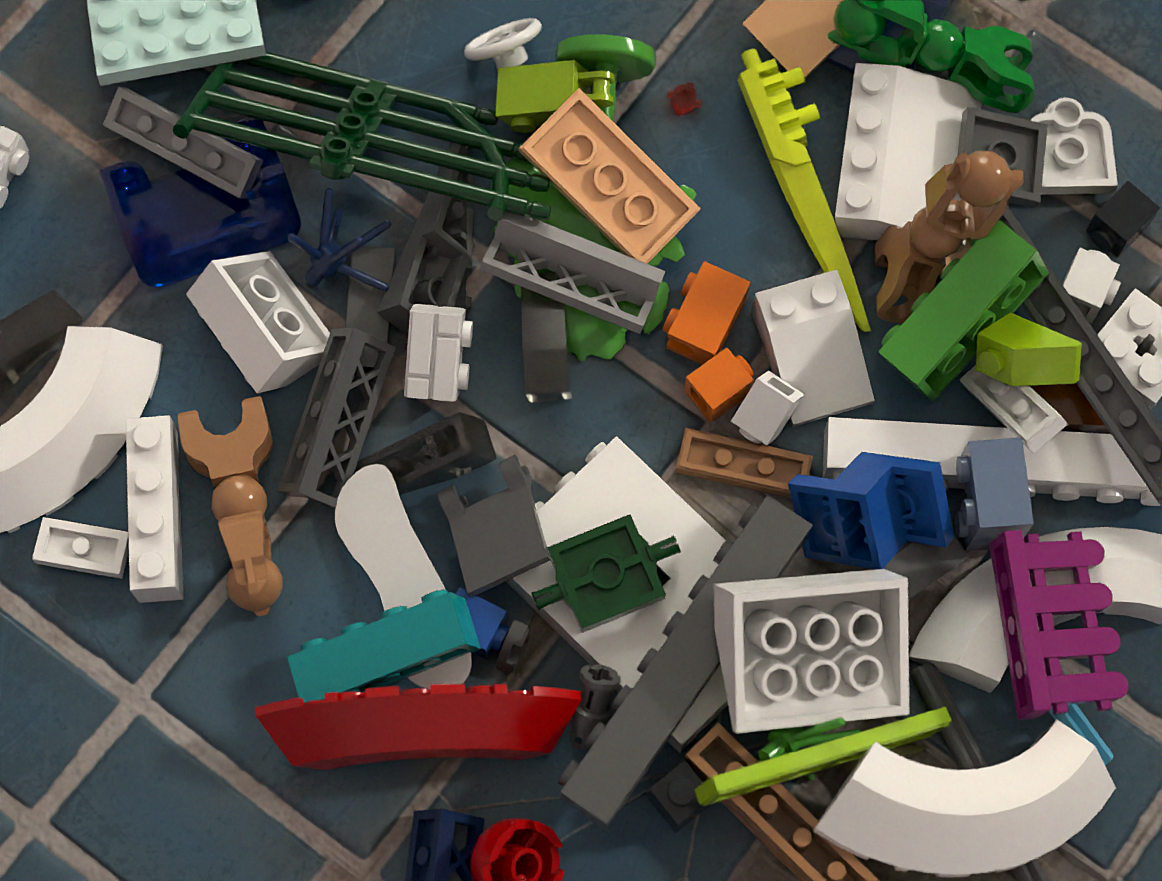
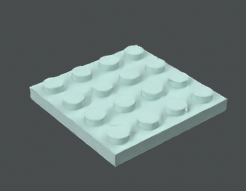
[87,0,266,86]

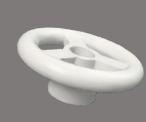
[464,18,542,70]

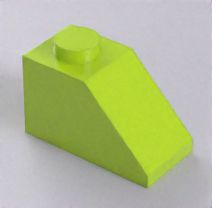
[976,312,1082,386]

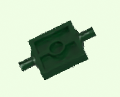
[531,514,681,633]

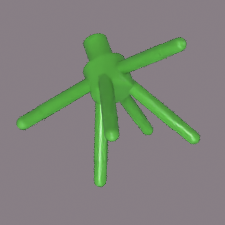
[758,717,861,781]

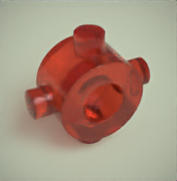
[666,82,702,116]

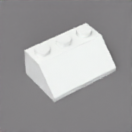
[186,251,330,393]

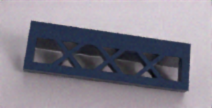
[405,809,485,881]

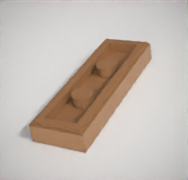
[675,428,813,498]

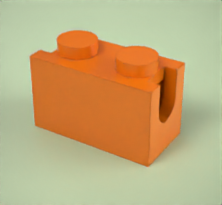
[662,261,751,365]

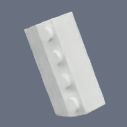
[835,63,982,248]
[714,569,909,733]

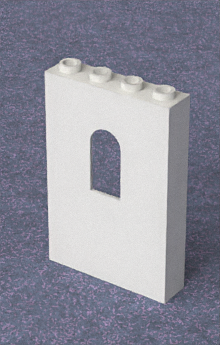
[506,436,728,753]

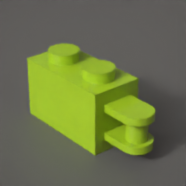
[496,60,615,133]

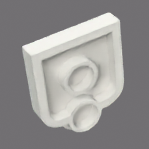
[1031,98,1118,195]

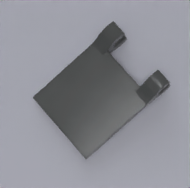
[438,455,551,597]

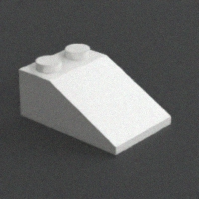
[751,270,875,427]

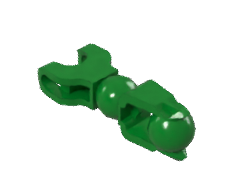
[828,0,1035,113]

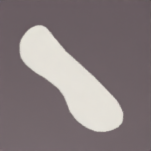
[335,464,472,689]

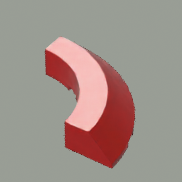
[255,684,582,770]

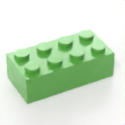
[878,220,1049,403]

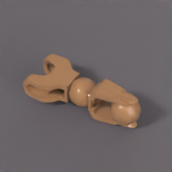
[874,150,1024,324]
[178,396,283,616]

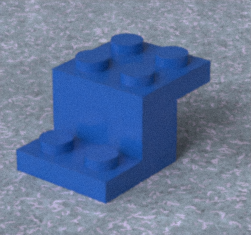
[788,452,955,570]

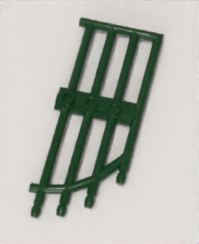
[173,51,551,221]

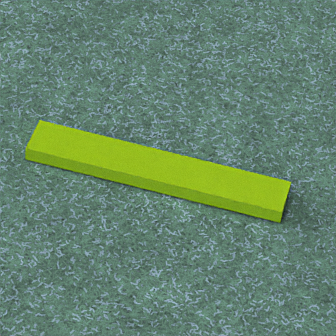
[694,707,952,806]

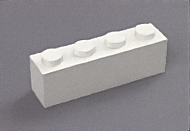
[126,415,183,603]

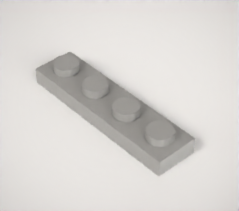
[103,87,263,199]

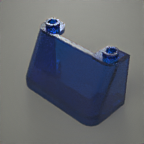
[99,117,301,287]

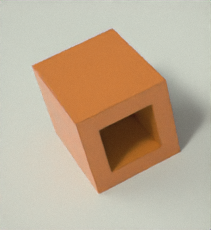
[684,347,754,423]

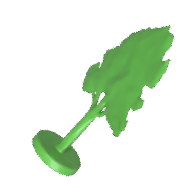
[491,34,697,361]

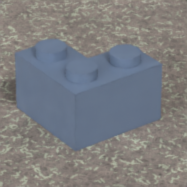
[954,438,1034,551]

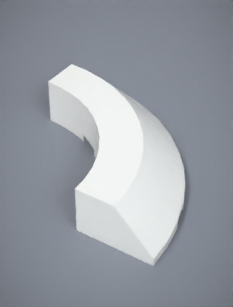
[0,326,163,533]
[909,527,1162,693]
[813,720,1116,878]

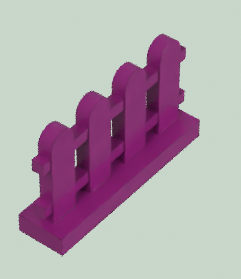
[989,530,1129,720]

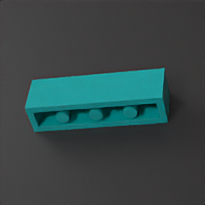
[287,590,481,702]

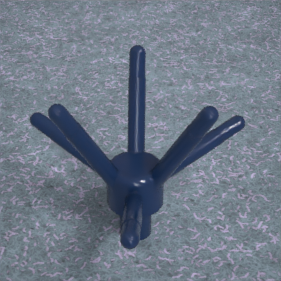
[287,188,392,291]

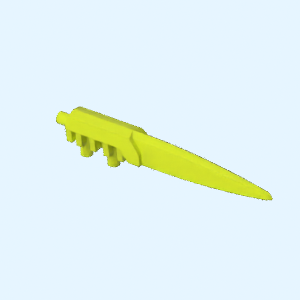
[737,49,871,332]

